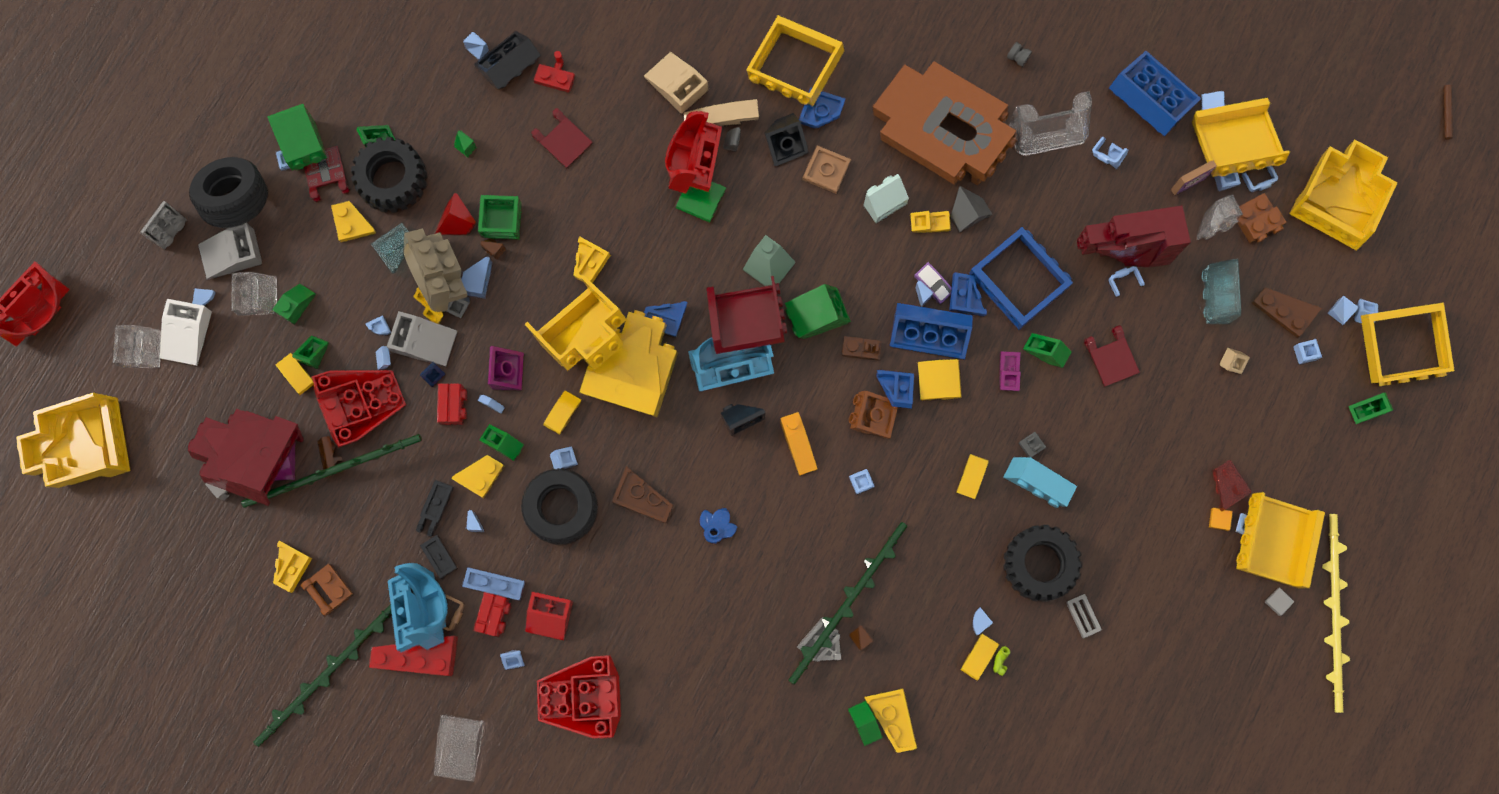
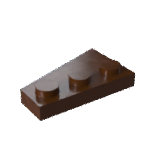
[1252,287,1322,338]
[612,466,673,524]

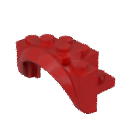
[665,111,722,194]
[0,262,70,347]

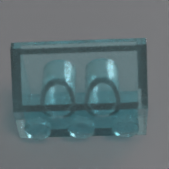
[1202,259,1241,324]

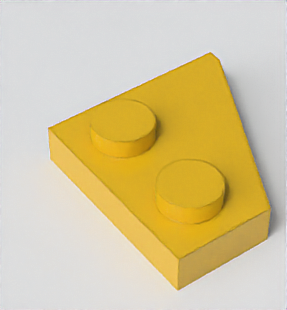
[574,237,611,283]
[451,455,504,498]
[273,541,312,593]

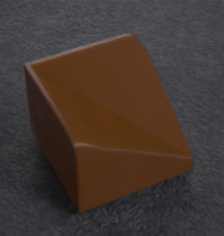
[480,239,506,260]
[849,626,873,651]

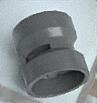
[1007,42,1032,67]

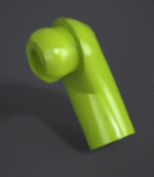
[993,646,1010,676]

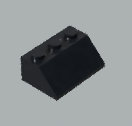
[474,31,541,90]

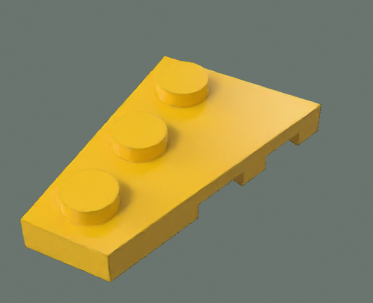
[864,689,917,753]

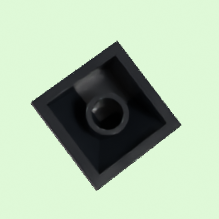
[765,113,809,166]
[721,404,766,436]

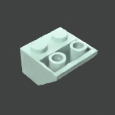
[864,174,909,223]

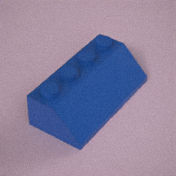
[890,303,973,359]

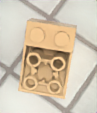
[644,52,708,114]

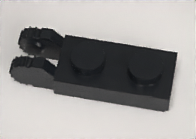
[416,480,454,537]

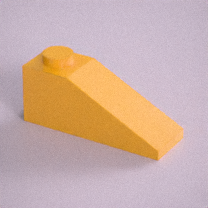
[780,412,817,476]

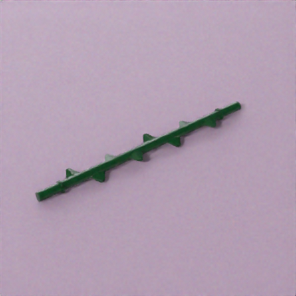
[241,434,422,508]
[788,522,907,685]
[253,604,392,747]

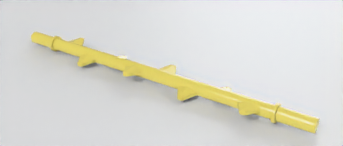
[1322,514,1350,713]

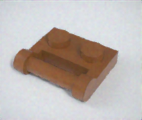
[300,563,354,616]

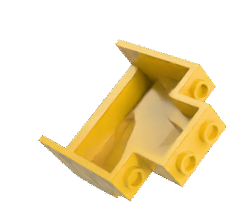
[1289,139,1397,251]
[525,275,627,371]
[580,310,678,418]
[16,393,130,488]

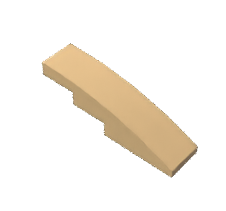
[684,99,759,126]

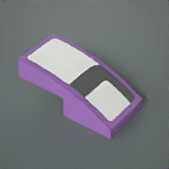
[914,262,952,305]

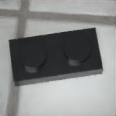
[420,535,458,579]

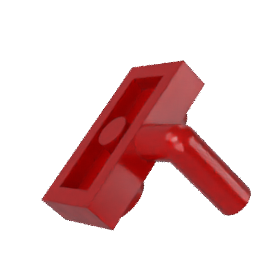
[534,51,575,93]

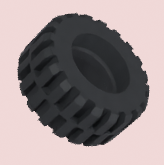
[351,137,427,213]
[1003,525,1083,602]

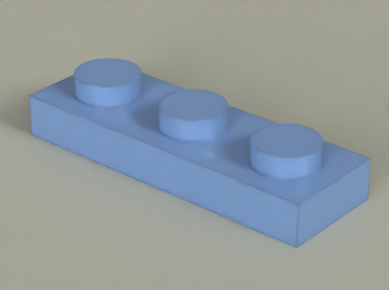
[462,568,525,601]

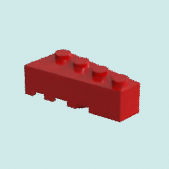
[369,636,458,676]

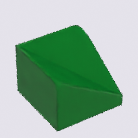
[454,130,476,158]

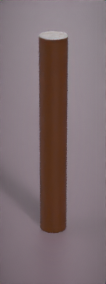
[1444,85,1453,140]

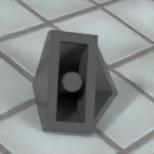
[951,186,992,232]

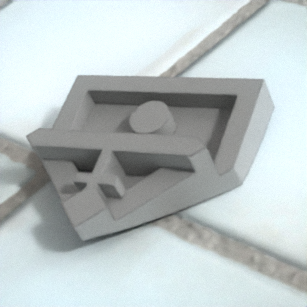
[797,617,841,661]

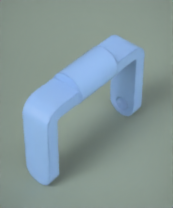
[1092,137,1128,166]
[1242,166,1278,192]
[1108,266,1145,297]

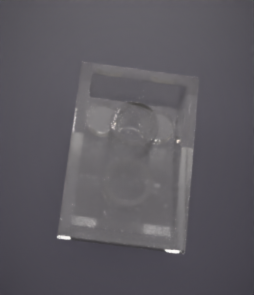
[434,715,485,782]

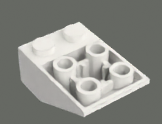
[160,299,212,366]

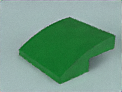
[676,182,726,223]

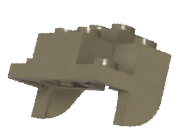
[403,228,467,312]

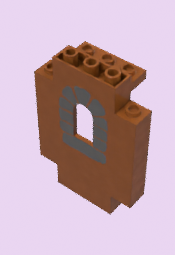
[873,61,1017,186]

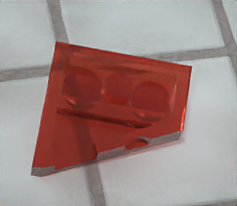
[1212,460,1252,512]

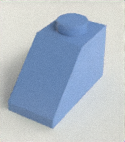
[460,257,492,298]

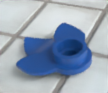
[700,508,737,543]

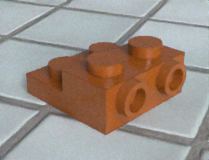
[1231,193,1287,243]
[849,390,898,439]

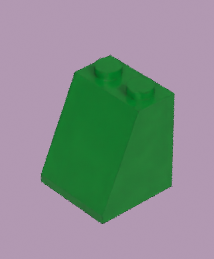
[267,104,327,171]
[785,284,851,339]

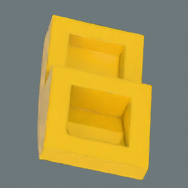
[911,211,951,232]
[413,287,443,324]
[276,353,313,395]
[543,390,581,435]
[957,454,989,499]
[960,634,999,680]

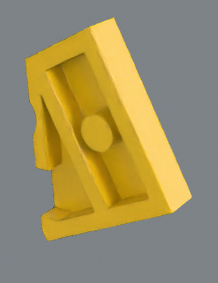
[331,201,376,242]

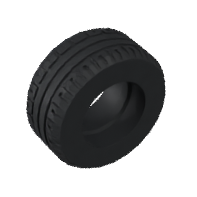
[189,157,268,228]
[521,468,598,545]

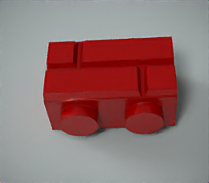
[437,383,467,425]
[473,592,511,637]

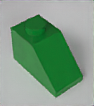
[272,284,316,325]
[1023,333,1072,368]
[479,424,524,461]

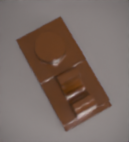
[842,336,882,361]
[317,436,343,479]

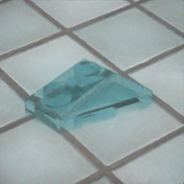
[371,223,409,274]

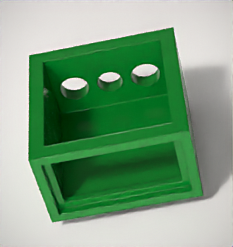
[478,195,522,239]

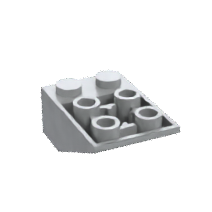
[140,201,186,250]
[198,223,263,280]
[387,311,458,367]

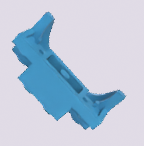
[688,337,774,391]
[388,563,447,653]

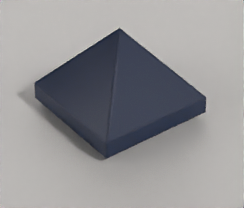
[420,362,445,387]

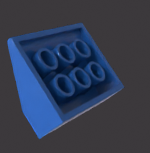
[1109,51,1201,136]

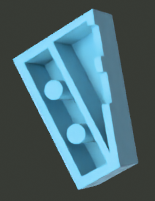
[1003,457,1077,508]

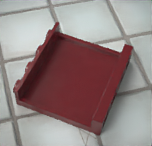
[706,276,787,354]

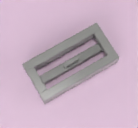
[1066,594,1102,638]

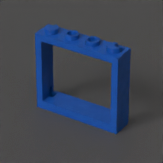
[969,227,1073,330]

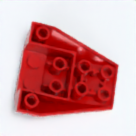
[311,370,406,448]
[537,656,621,738]

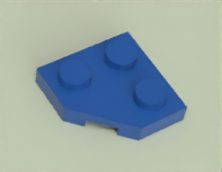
[799,87,845,129]

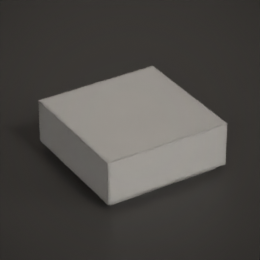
[1265,588,1294,616]

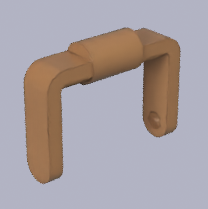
[443,594,465,631]

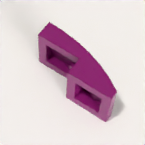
[1000,351,1021,391]

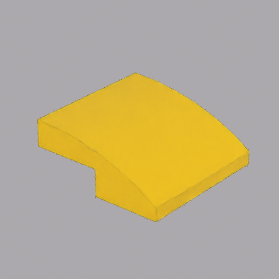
[918,360,962,401]

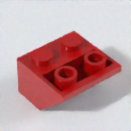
[525,592,573,640]

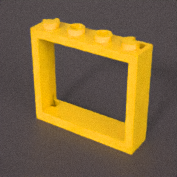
[746,16,844,106]
[1361,303,1454,386]

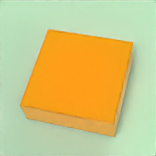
[1209,508,1233,531]

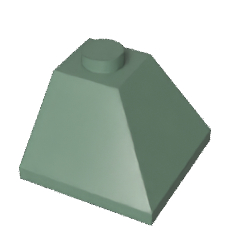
[743,235,795,286]

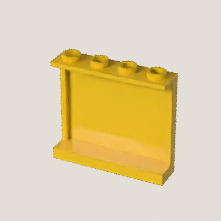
[1192,98,1290,177]
[1236,492,1325,588]

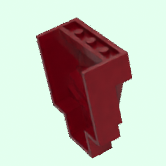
[1077,205,1191,268]
[188,409,304,506]

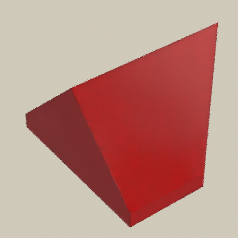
[435,193,476,235]

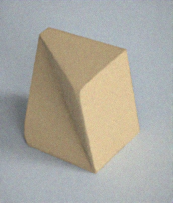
[1220,348,1250,374]

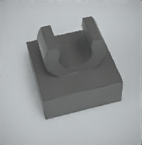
[1018,432,1046,458]

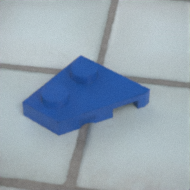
[949,272,987,316]
[644,301,688,337]
[877,370,914,409]

